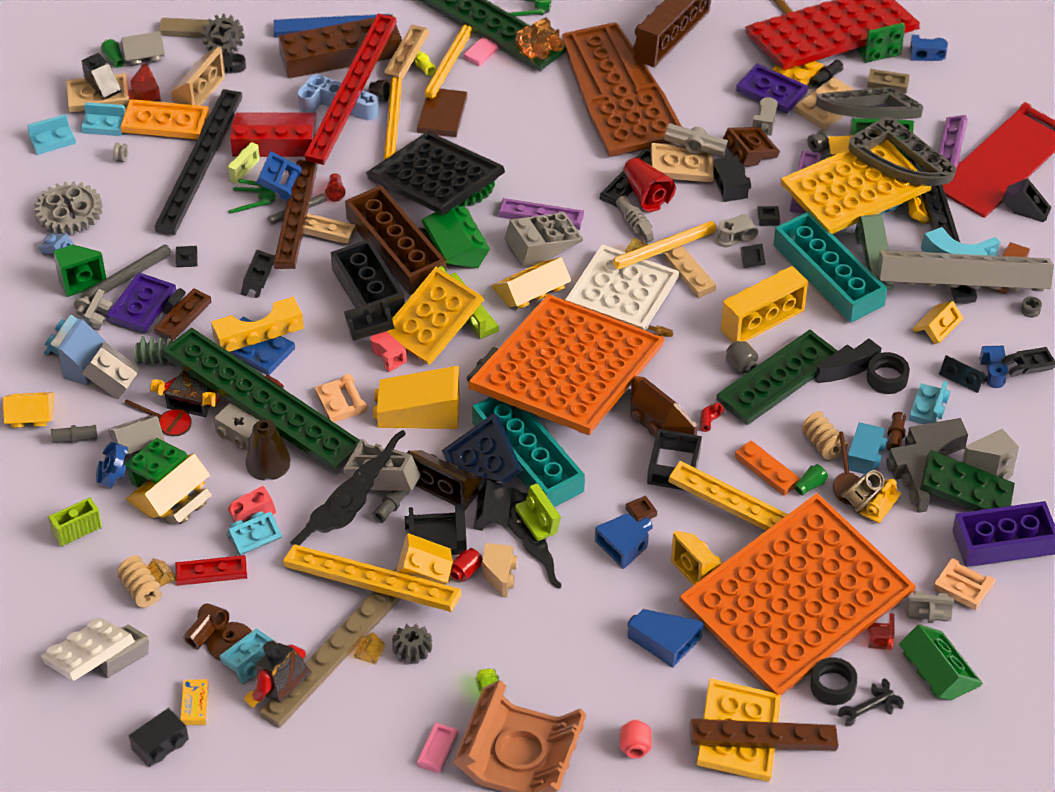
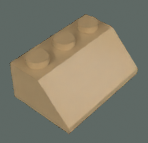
[171,47,225,106]

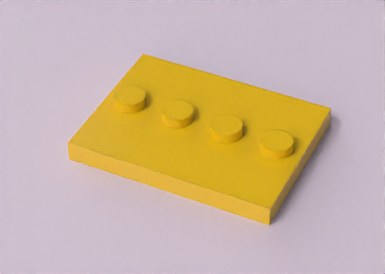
[386,267,484,365]
[696,678,781,782]

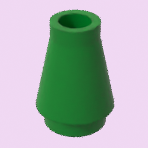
[101,39,125,68]
[794,464,828,496]

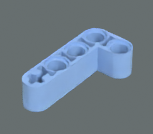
[298,74,379,121]

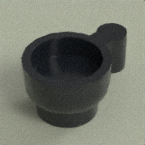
[368,79,390,102]

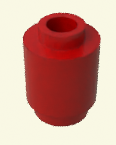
[450,548,483,582]

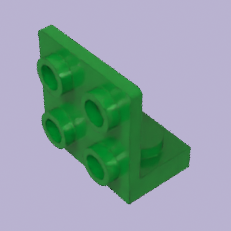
[856,23,905,63]
[124,437,188,487]

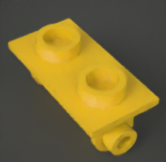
[859,478,902,524]

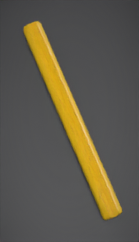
[424,25,472,99]
[384,77,402,160]
[612,221,717,269]

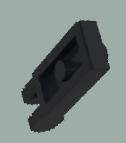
[1001,347,1055,377]

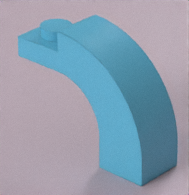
[921,227,1001,256]

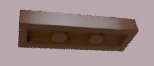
[154,288,212,342]

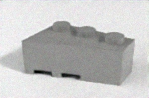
[343,439,421,491]

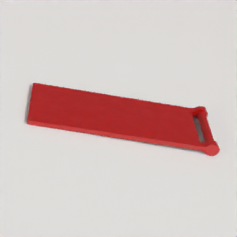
[943,102,1055,218]

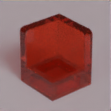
[868,613,895,650]

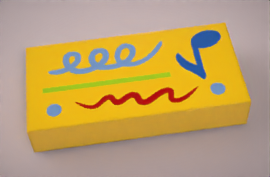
[181,679,209,725]

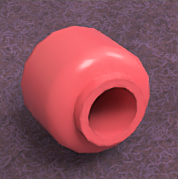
[619,720,652,758]

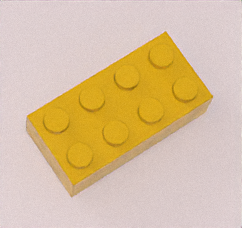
[721,266,808,343]

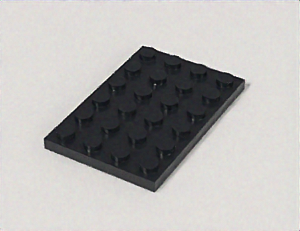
[366,131,505,216]

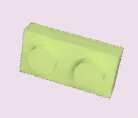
[228,142,260,184]

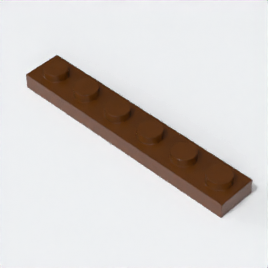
[689,718,839,751]

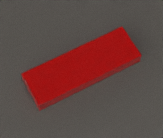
[175,555,248,586]

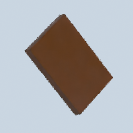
[417,88,468,137]

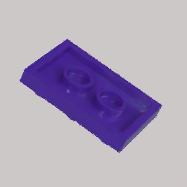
[736,63,808,114]
[106,272,177,334]

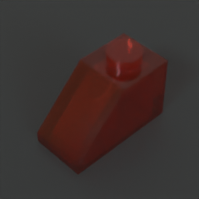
[128,63,161,102]

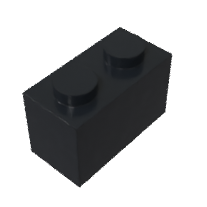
[713,156,751,202]
[128,708,189,768]

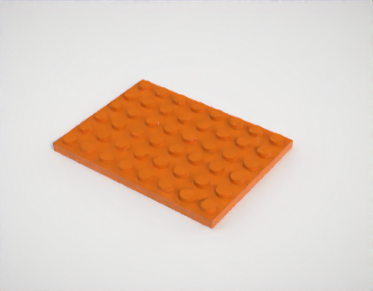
[468,294,665,435]
[679,493,916,696]

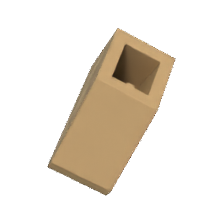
[482,543,518,597]

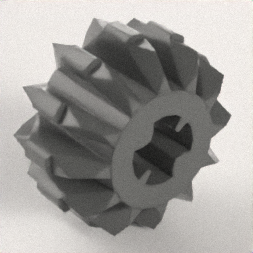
[392,623,432,664]

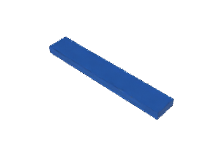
[274,14,390,37]

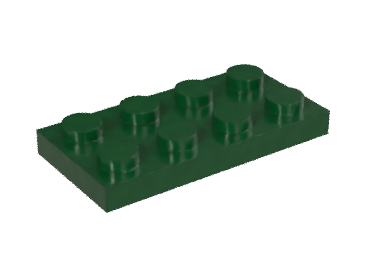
[920,450,1015,511]

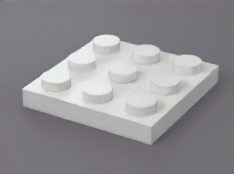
[41,618,135,681]

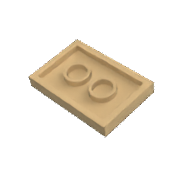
[67,73,129,113]
[795,77,854,130]
[650,143,714,183]

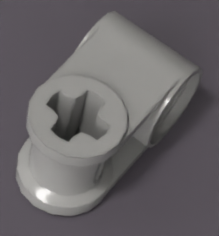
[717,214,759,247]

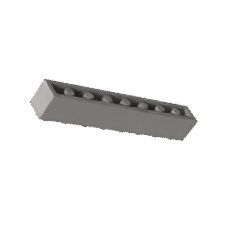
[877,250,1054,292]

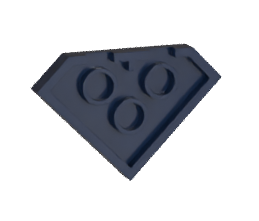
[442,413,523,483]

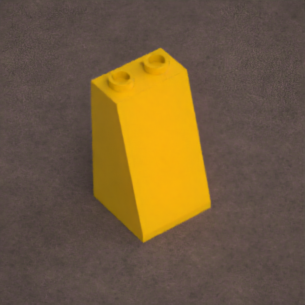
[373,366,460,429]

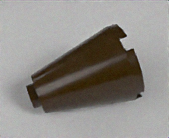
[245,420,291,480]

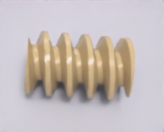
[802,411,848,461]
[117,555,162,608]

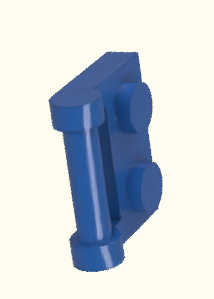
[256,151,302,200]

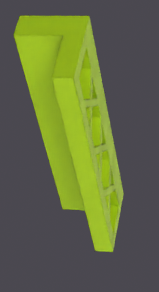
[438,266,499,340]

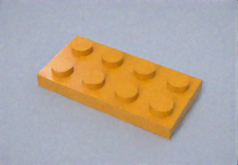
[121,99,209,139]

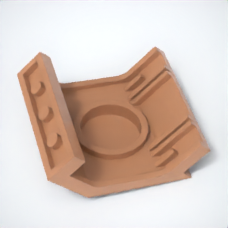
[453,680,587,792]

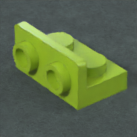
[515,483,561,541]

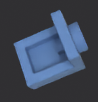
[38,233,74,254]

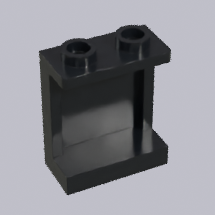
[404,503,467,555]

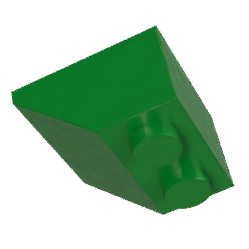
[53,244,106,297]

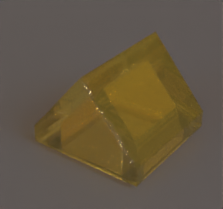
[147,558,176,587]
[354,632,385,664]

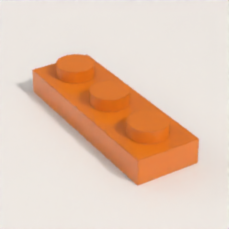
[735,440,800,496]

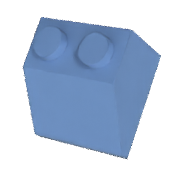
[58,319,105,385]

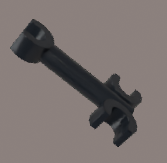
[838,678,904,727]

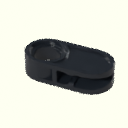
[222,53,246,73]

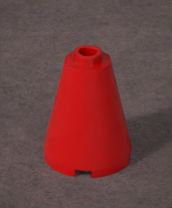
[623,158,676,212]

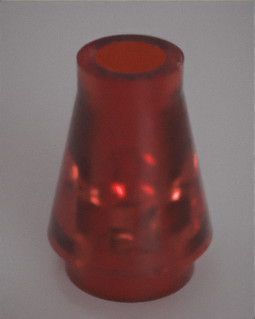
[325,173,346,202]

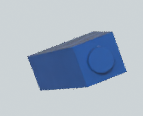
[627,609,704,667]

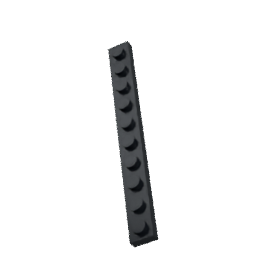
[155,89,242,235]
[911,148,977,303]

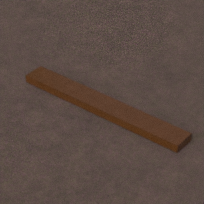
[273,160,318,269]

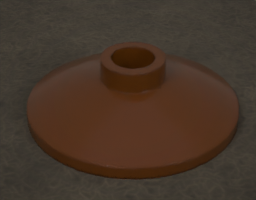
[207,622,252,661]

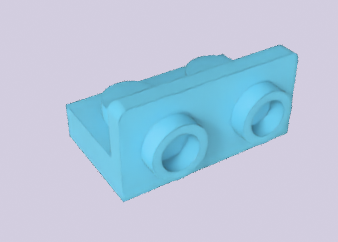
[81,102,125,136]
[27,114,76,155]
[909,381,950,424]
[226,511,282,556]
[220,628,274,684]

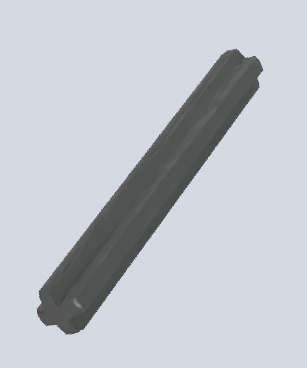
[80,244,171,302]

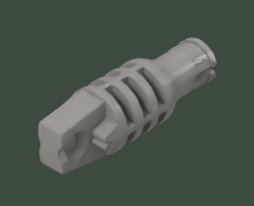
[616,196,654,243]

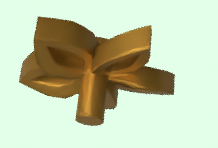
[648,325,673,337]

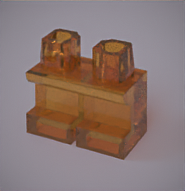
[516,17,563,60]

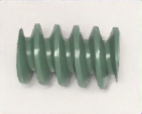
[134,336,175,366]

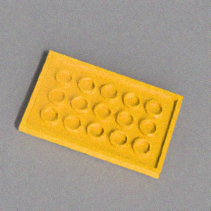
[781,137,931,234]

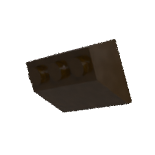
[407,450,480,511]

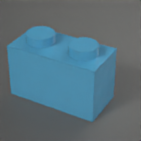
[848,422,887,474]

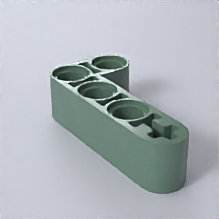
[855,214,894,290]

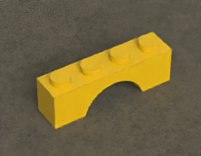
[211,296,304,352]

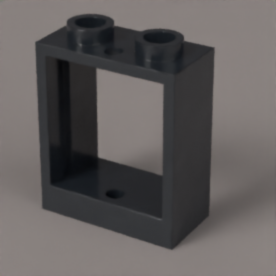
[647,429,702,491]

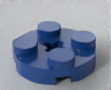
[96,442,128,488]

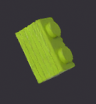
[48,497,102,546]

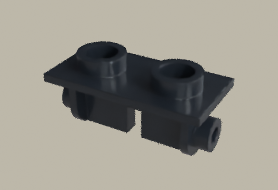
[939,355,987,393]

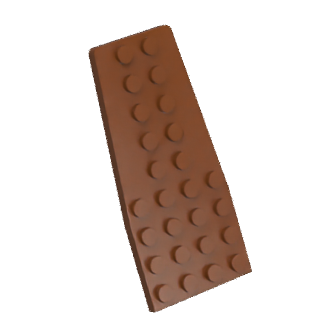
[562,22,682,157]

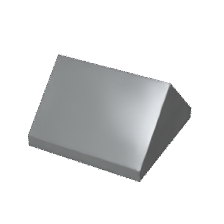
[98,624,149,678]

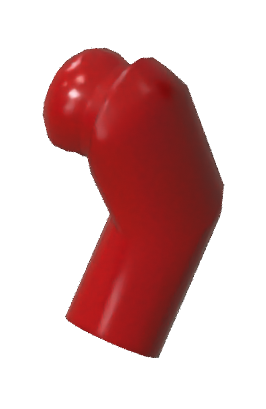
[700,402,724,432]

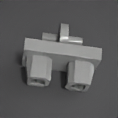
[74,289,113,330]
[908,591,954,623]

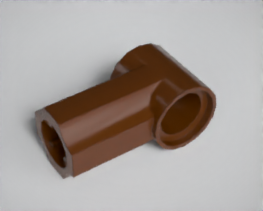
[183,603,230,650]

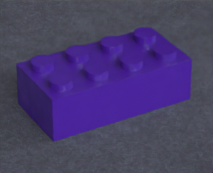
[952,501,1055,567]

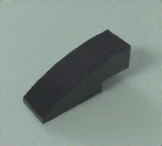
[815,338,882,383]

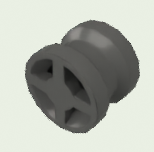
[807,129,831,153]

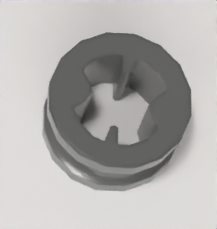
[1021,296,1042,318]

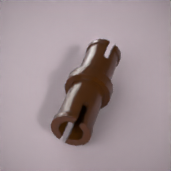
[887,412,906,451]

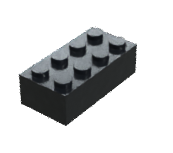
[331,239,405,316]

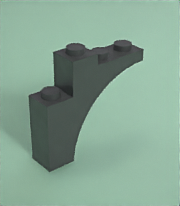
[886,418,968,513]

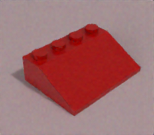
[230,112,317,157]

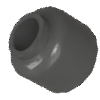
[726,341,758,373]

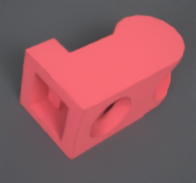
[371,331,407,372]
[228,485,276,523]

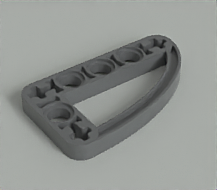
[815,87,923,119]
[848,117,956,186]

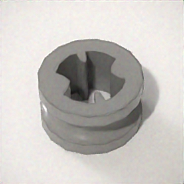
[113,143,128,162]

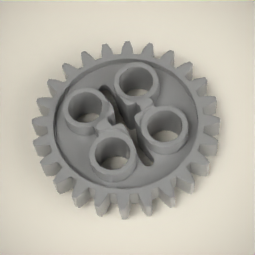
[34,181,103,235]

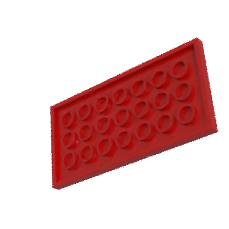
[745,0,920,70]

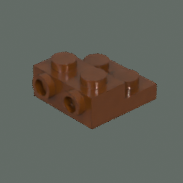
[723,127,780,166]

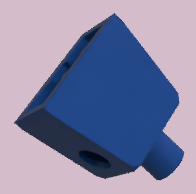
[595,514,653,569]

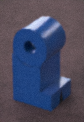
[910,34,948,61]
[979,345,1008,388]

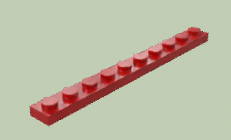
[304,13,397,165]

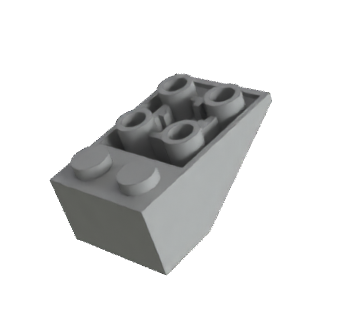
[505,212,583,266]

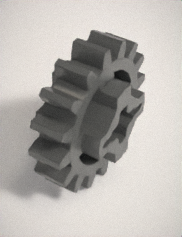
[201,14,245,54]

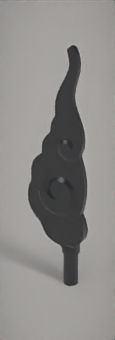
[290,430,406,546]
[484,478,562,589]

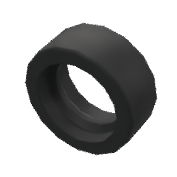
[866,352,910,394]
[810,657,858,705]

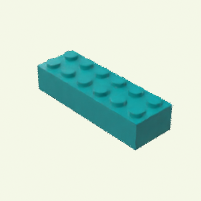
[773,211,887,323]
[472,397,585,507]

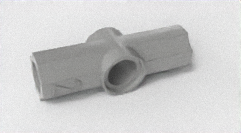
[664,123,728,157]

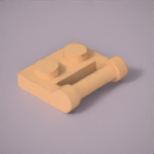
[315,374,368,422]
[933,558,995,610]

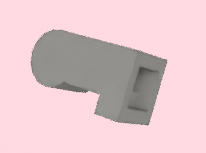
[752,97,777,136]

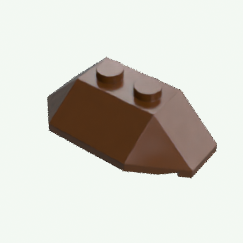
[631,376,698,438]

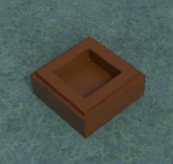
[626,495,657,522]

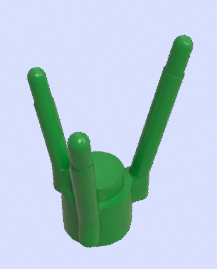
[509,0,551,16]
[229,179,275,214]

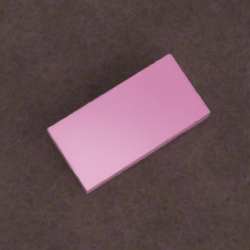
[464,37,499,67]
[417,722,458,774]

